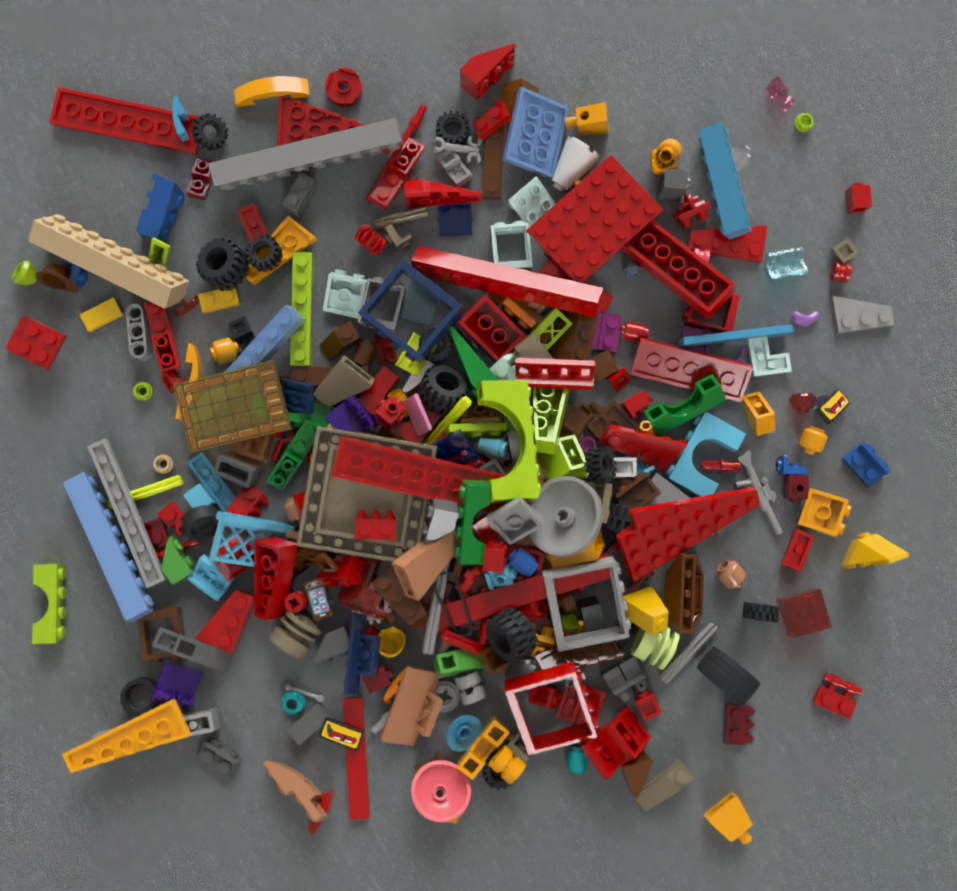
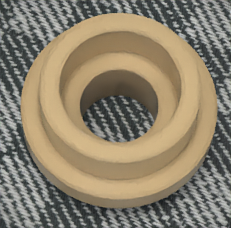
[153,454,173,474]

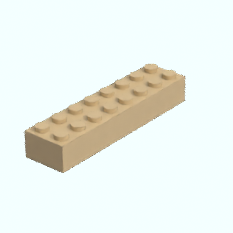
[28,214,189,309]

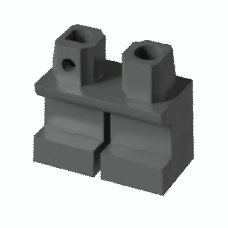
[600,655,647,703]

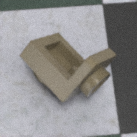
[384,224,413,252]

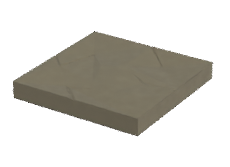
[296,426,437,562]

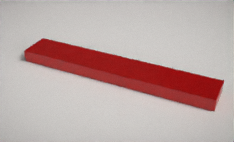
[343,697,370,820]

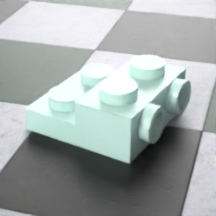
[323,269,367,319]

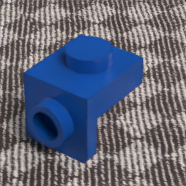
[62,259,88,288]

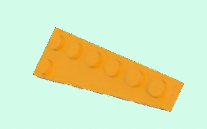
[62,698,192,773]

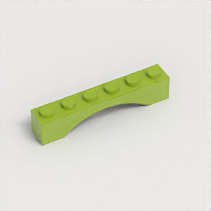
[290,252,315,366]

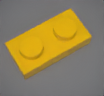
[198,287,241,314]

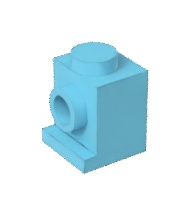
[484,559,517,590]

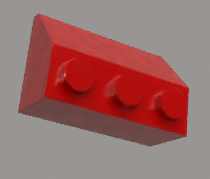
[458,293,526,361]

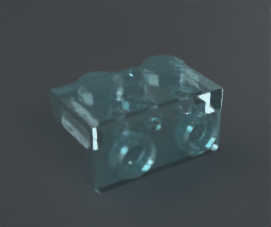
[763,247,808,283]

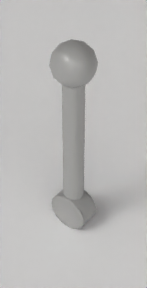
[285,684,324,702]

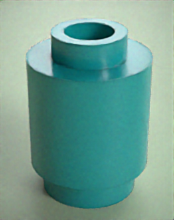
[567,744,587,775]

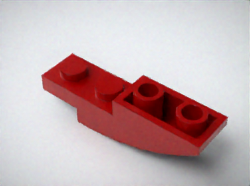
[370,138,425,210]
[144,301,181,373]

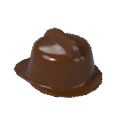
[35,263,79,293]

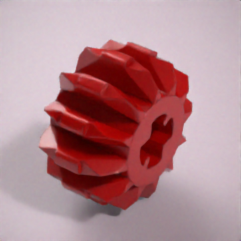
[354,224,387,256]

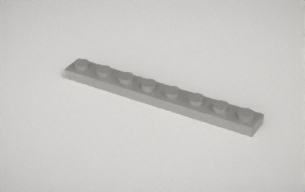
[87,438,167,588]

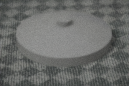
[529,476,603,557]

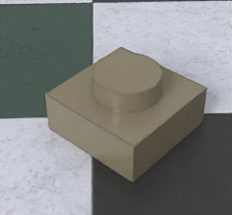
[830,238,858,265]

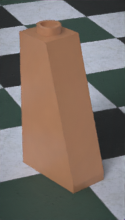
[392,527,457,601]

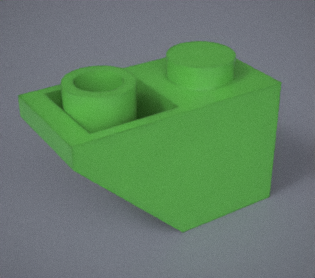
[161,536,194,585]

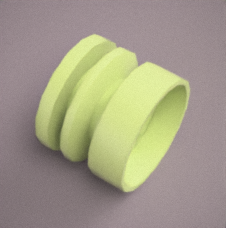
[631,627,680,670]

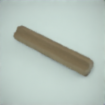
[373,206,428,230]

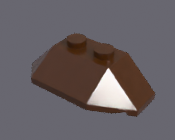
[664,554,704,633]

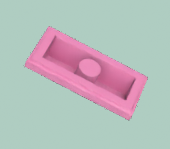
[404,394,432,436]

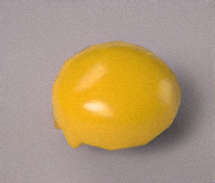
[377,626,406,658]

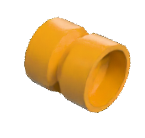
[488,745,526,785]

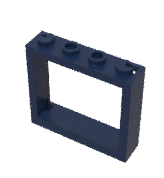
[358,259,464,364]

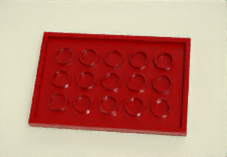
[526,155,663,283]

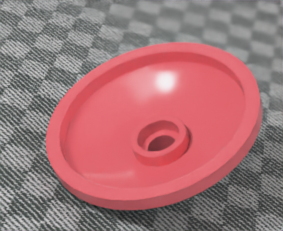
[411,760,471,823]

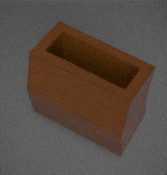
[589,350,619,381]

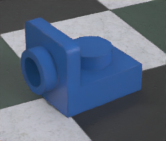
[775,455,807,476]

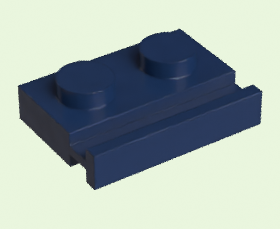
[281,378,314,414]

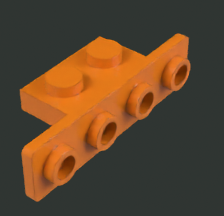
[489,293,554,344]

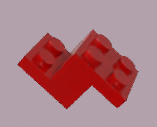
[5,315,67,370]
[581,705,651,780]

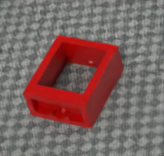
[682,294,741,333]

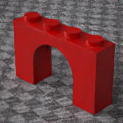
[358,366,443,444]

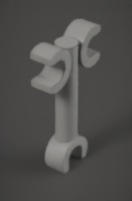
[433,136,482,165]

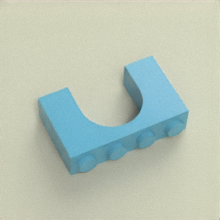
[666,411,746,497]

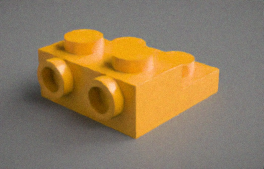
[798,488,852,538]

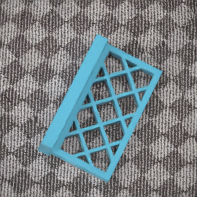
[209,511,295,567]

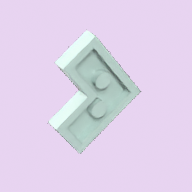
[746,337,792,377]

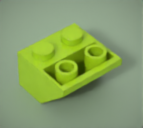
[537,434,587,481]

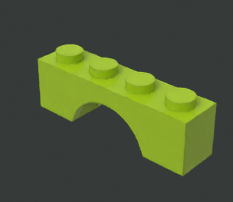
[32,564,67,644]

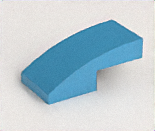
[172,96,190,142]

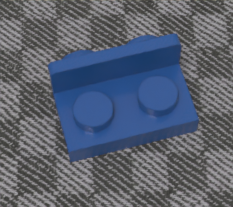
[842,443,891,488]

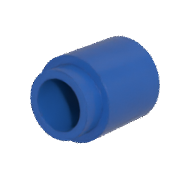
[508,548,538,577]

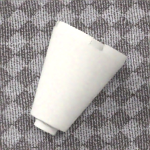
[552,136,600,192]

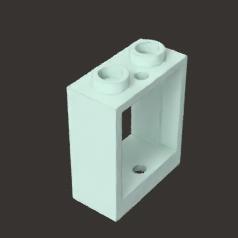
[490,221,533,272]

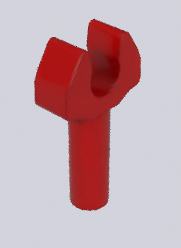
[270,429,294,462]

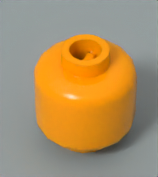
[209,337,240,365]
[799,425,828,455]

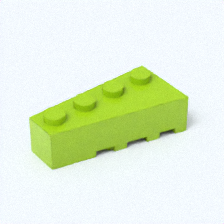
[533,388,570,455]

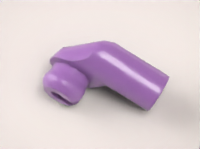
[791,311,820,327]

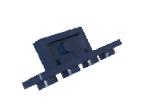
[344,613,381,694]

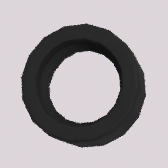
[182,505,219,541]
[120,677,159,716]

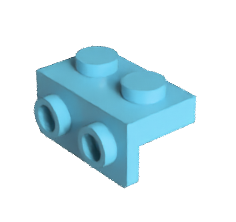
[187,554,234,601]

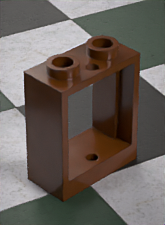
[138,606,185,664]

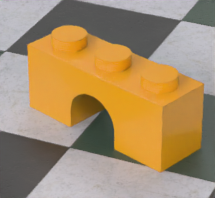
[457,716,510,780]

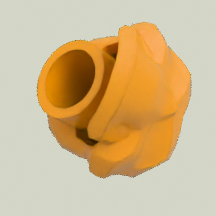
[650,139,682,174]

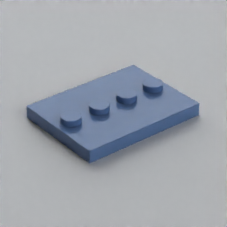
[502,87,569,179]

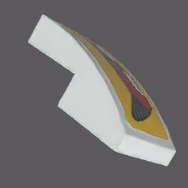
[402,361,434,396]

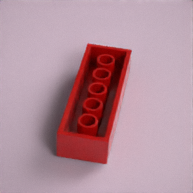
[622,221,736,321]

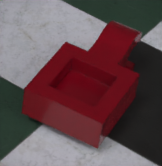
[375,333,397,364]

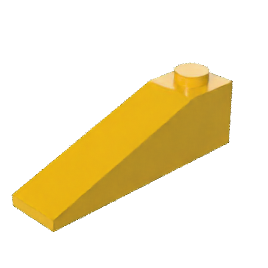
[841,532,909,569]

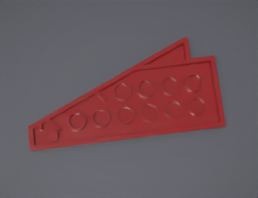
[616,487,760,582]

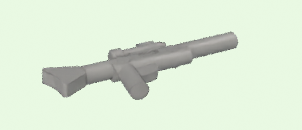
[735,450,783,535]

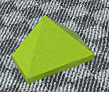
[148,237,170,268]

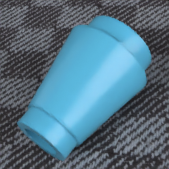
[478,438,508,459]

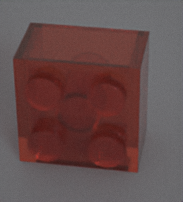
[777,588,832,638]

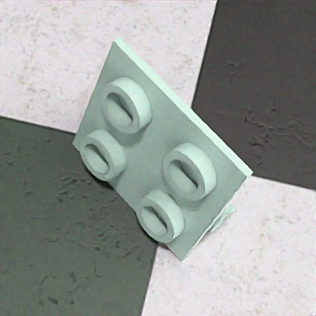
[508,176,556,227]

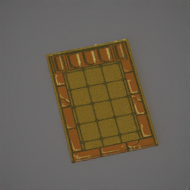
[173,360,292,453]

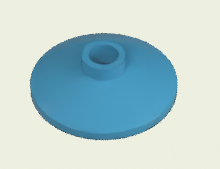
[446,715,482,752]

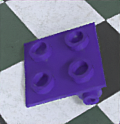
[325,395,376,433]
[151,662,203,710]

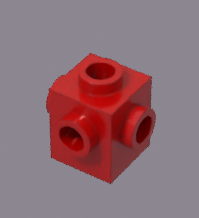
[374,396,406,431]

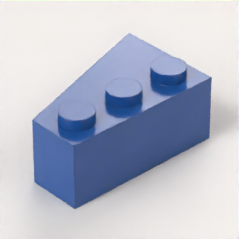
[136,174,185,242]

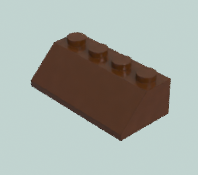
[545,309,599,369]

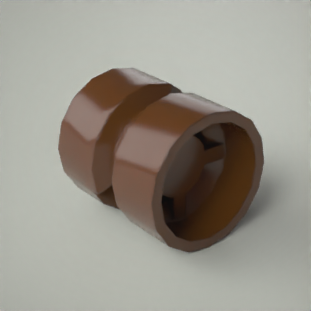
[542,591,577,621]

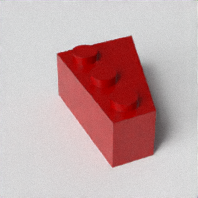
[194,589,254,653]

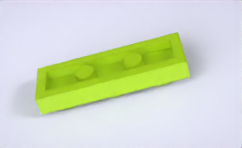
[446,423,507,440]

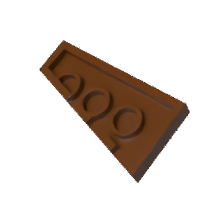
[535,627,624,670]

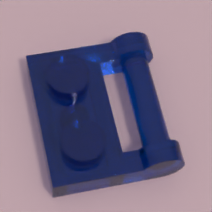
[432,429,479,465]

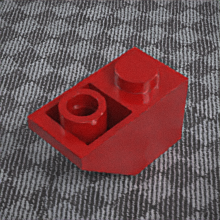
[317,555,365,588]

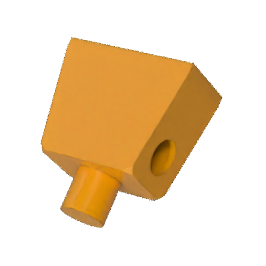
[565,102,609,136]
[704,792,753,845]

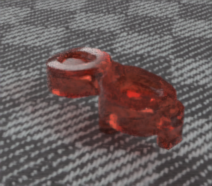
[173,295,199,317]

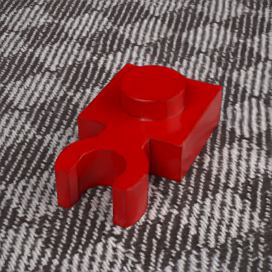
[157,501,185,536]

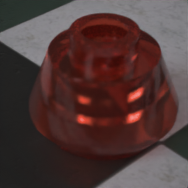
[789,393,816,414]

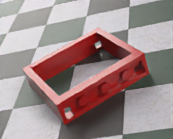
[504,661,599,755]

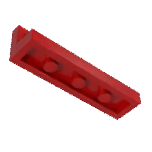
[515,358,595,390]

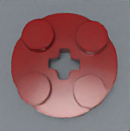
[325,68,363,107]
[455,564,483,594]

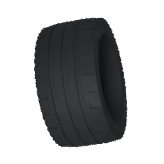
[697,646,761,706]

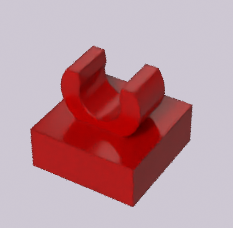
[160,369,186,394]

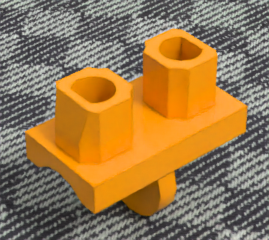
[531,623,555,657]

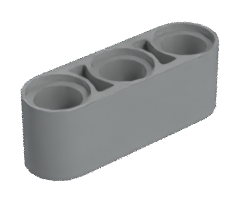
[126,304,152,361]

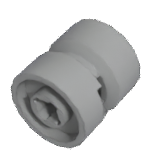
[454,670,487,705]

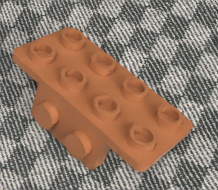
[380,667,443,746]

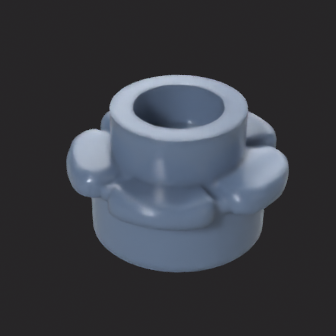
[623,263,641,279]

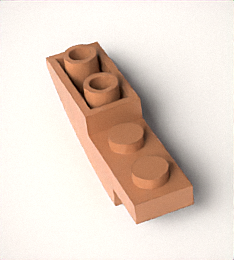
[263,761,328,822]

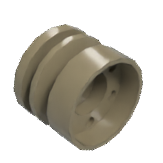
[269,610,322,660]

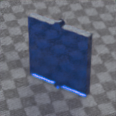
[437,204,473,236]

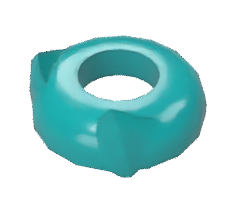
[281,690,306,716]

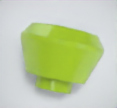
[12,261,37,286]

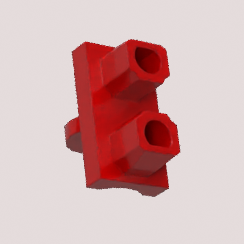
[672,194,711,228]

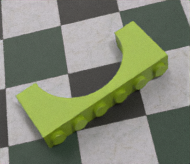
[476,380,541,503]

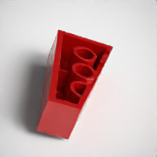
[254,536,298,621]

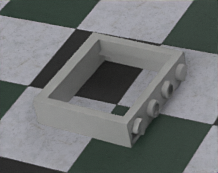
[542,556,631,652]

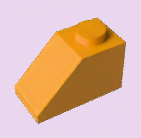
[742,391,775,436]

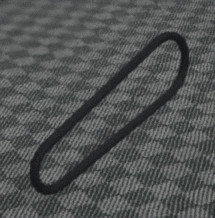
[432,572,473,637]

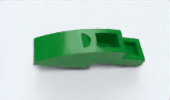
[266,416,324,491]

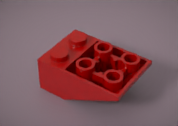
[460,43,516,100]

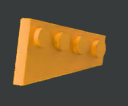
[246,216,317,286]

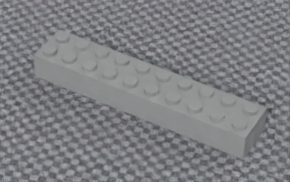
[208,118,404,191]

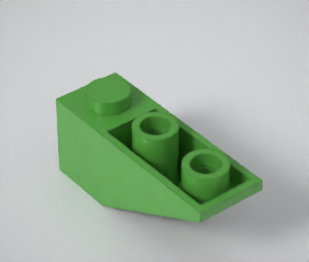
[433,650,484,679]

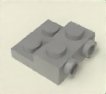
[486,496,543,545]

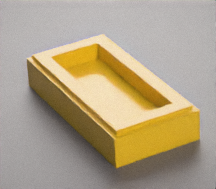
[80,297,124,332]

